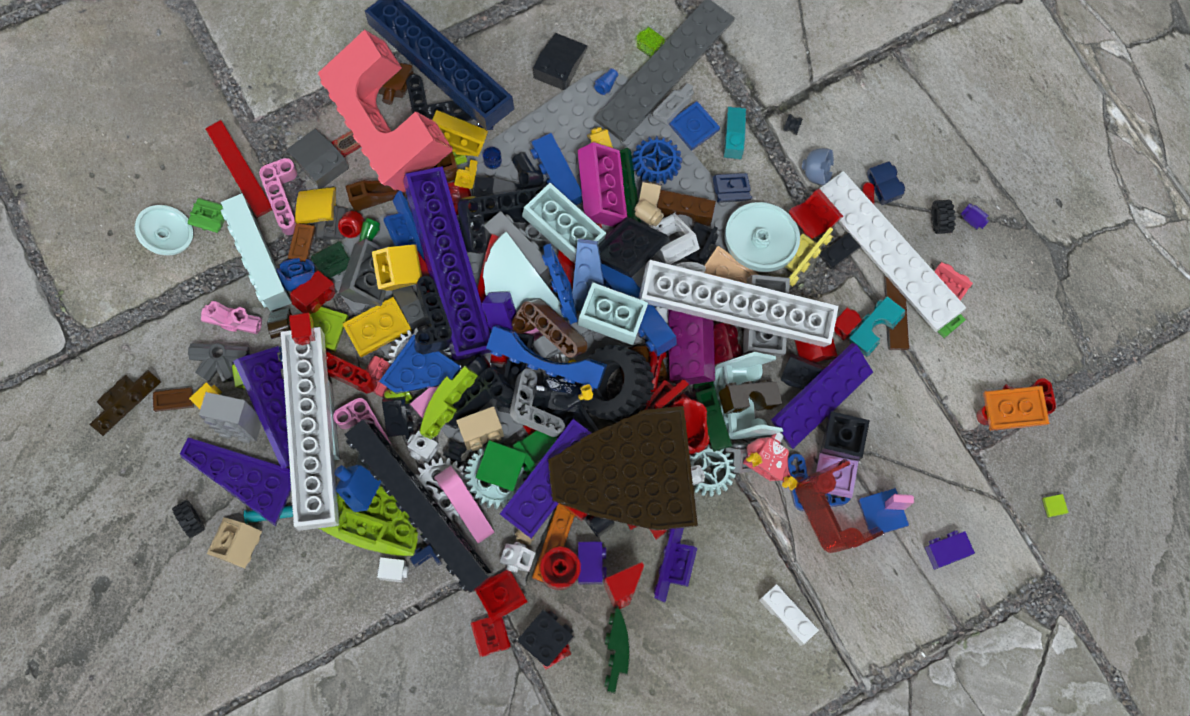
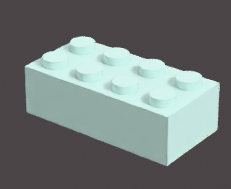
[522,183,606,264]

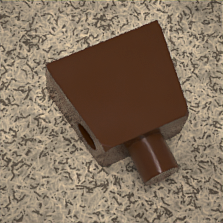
[378,63,414,105]

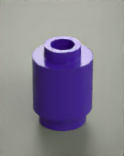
[960,203,989,230]

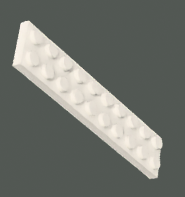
[819,171,966,332]

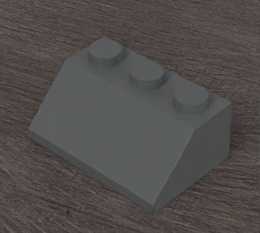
[338,239,386,306]

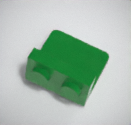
[513,431,556,476]

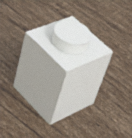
[377,557,409,583]

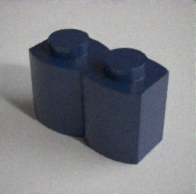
[867,161,905,205]

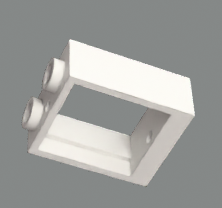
[649,213,700,265]

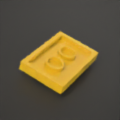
[343,297,412,358]

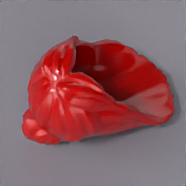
[671,397,710,454]

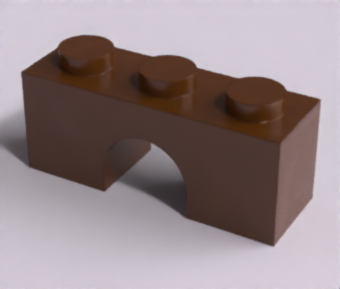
[657,190,716,226]

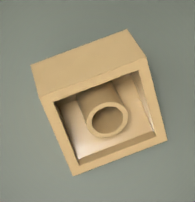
[207,517,262,569]

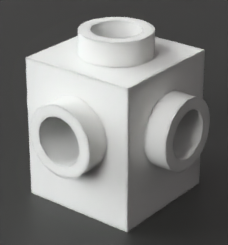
[407,431,439,463]
[500,542,535,573]

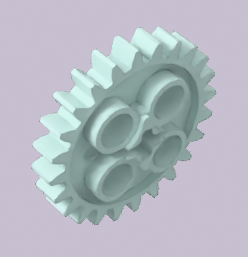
[464,446,528,509]

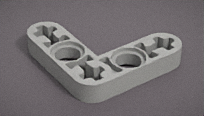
[510,369,565,437]

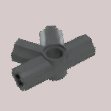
[188,343,250,383]

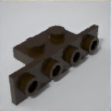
[90,370,161,436]

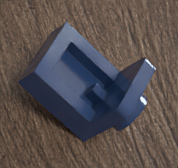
[409,545,442,567]

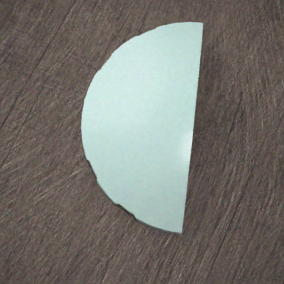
[483,232,568,321]

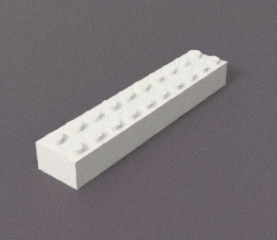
[639,260,839,347]
[281,327,339,531]

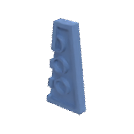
[572,239,604,311]

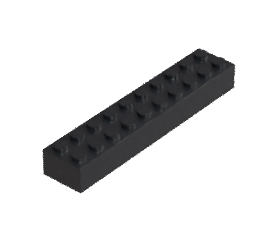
[344,419,495,593]

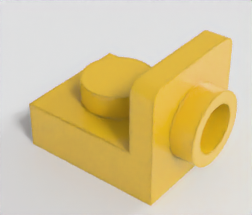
[454,160,478,189]

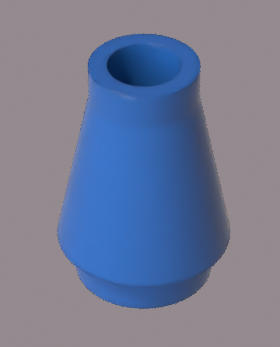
[594,68,619,95]

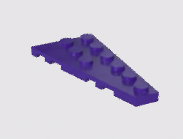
[233,346,290,469]
[180,437,292,527]

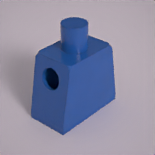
[334,465,381,512]

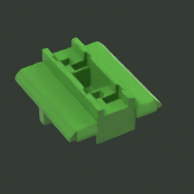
[188,198,225,233]

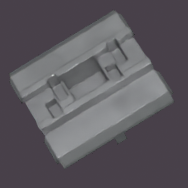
[315,206,347,240]

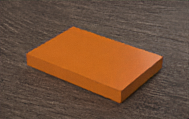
[983,386,1050,431]

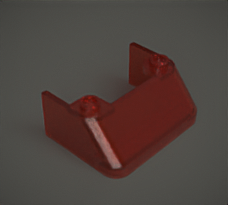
[795,459,884,553]

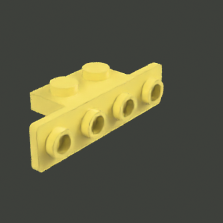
[785,227,833,287]

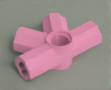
[201,301,262,334]

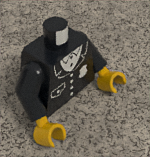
[533,359,593,412]

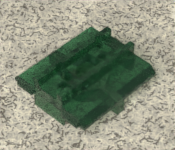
[311,241,350,279]

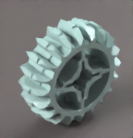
[690,444,736,497]

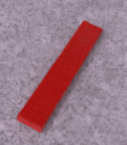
[205,120,272,218]

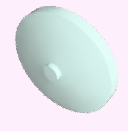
[724,202,800,272]

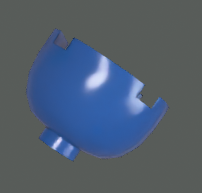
[276,258,315,292]

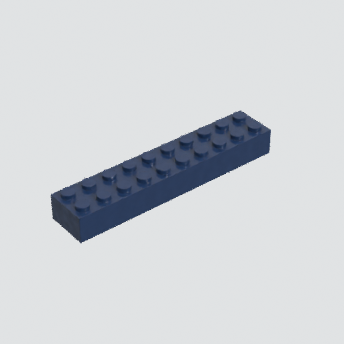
[364,0,514,131]

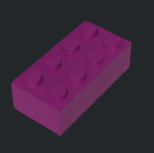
[668,309,715,385]

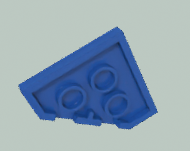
[542,243,578,324]
[379,334,462,394]

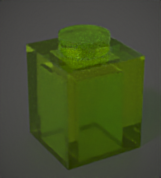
[636,26,665,58]

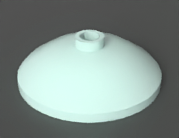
[135,205,193,255]

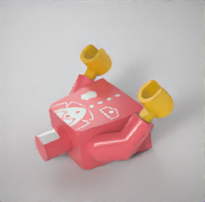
[743,433,798,491]

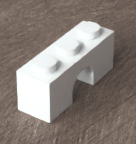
[759,584,819,646]

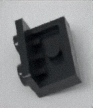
[684,222,719,264]
[781,353,826,390]

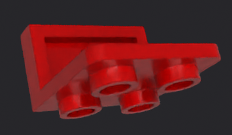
[789,189,843,239]

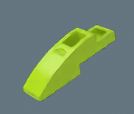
[420,366,478,439]

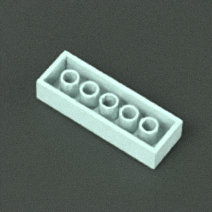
[220,194,291,312]

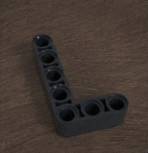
[406,74,474,122]
[458,187,544,254]

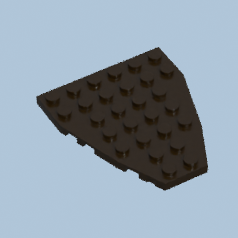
[548,406,698,531]

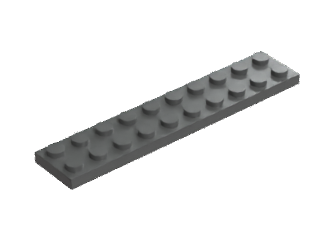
[595,0,735,142]

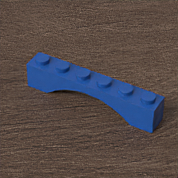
[486,325,607,390]

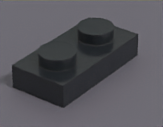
[819,233,861,270]

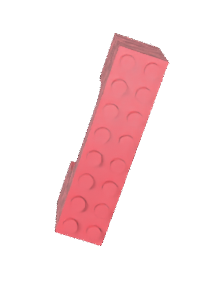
[318,30,453,192]

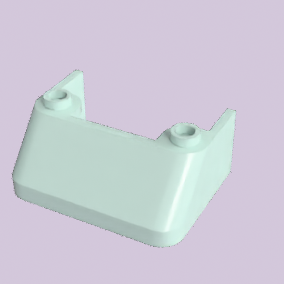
[714,352,783,439]

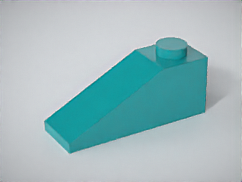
[723,107,746,160]

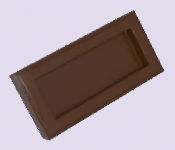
[153,387,194,412]

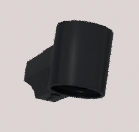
[512,152,544,187]

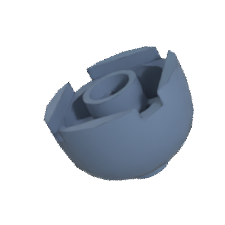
[802,148,834,185]

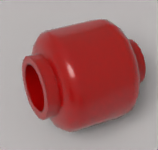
[338,211,365,239]

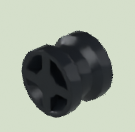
[783,114,803,136]
[443,441,467,463]

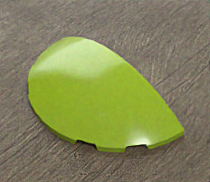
[318,486,418,556]

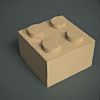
[456,406,504,451]

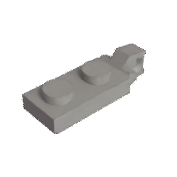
[652,83,694,125]

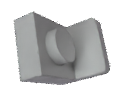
[726,443,751,473]

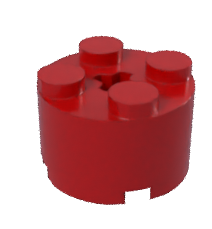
[540,547,581,590]

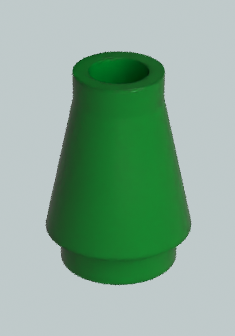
[358,218,380,243]

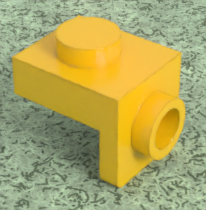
[587,127,613,148]

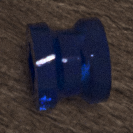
[483,147,502,170]

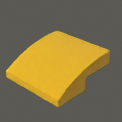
[295,187,336,224]

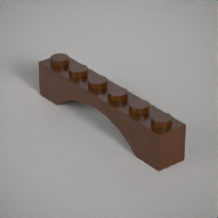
[345,152,459,212]

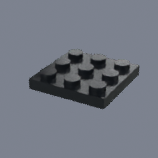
[598,217,669,278]

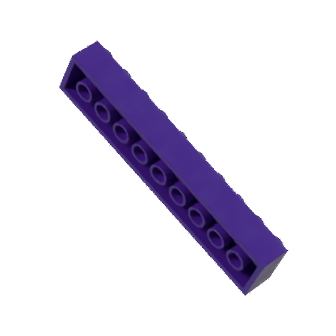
[403,166,491,361]

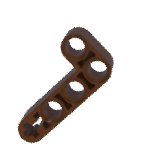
[512,299,588,358]

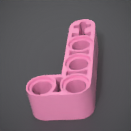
[259,158,297,235]
[333,398,391,444]
[434,466,495,544]

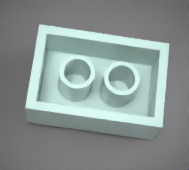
[578,283,648,345]

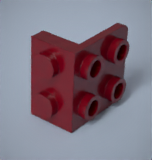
[713,323,743,365]

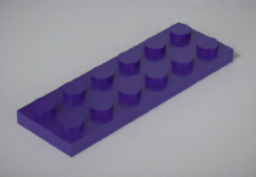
[771,343,873,449]
[500,419,592,539]

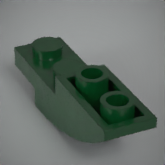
[694,381,732,452]
[604,608,630,694]

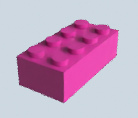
[578,142,627,227]

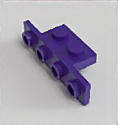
[654,528,698,603]

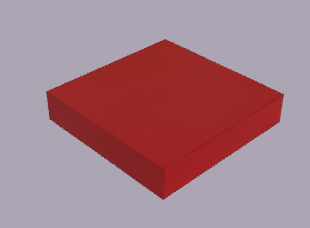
[476,570,528,623]

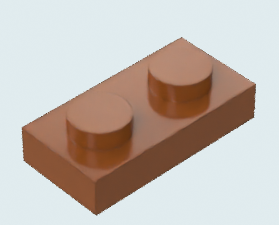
[288,223,315,262]

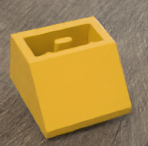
[372,244,422,291]

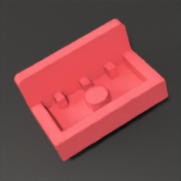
[934,262,973,301]

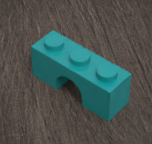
[849,296,905,357]

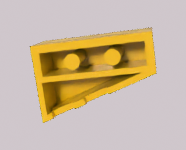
[432,110,488,157]

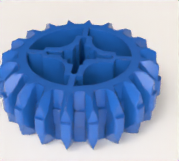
[632,136,682,184]

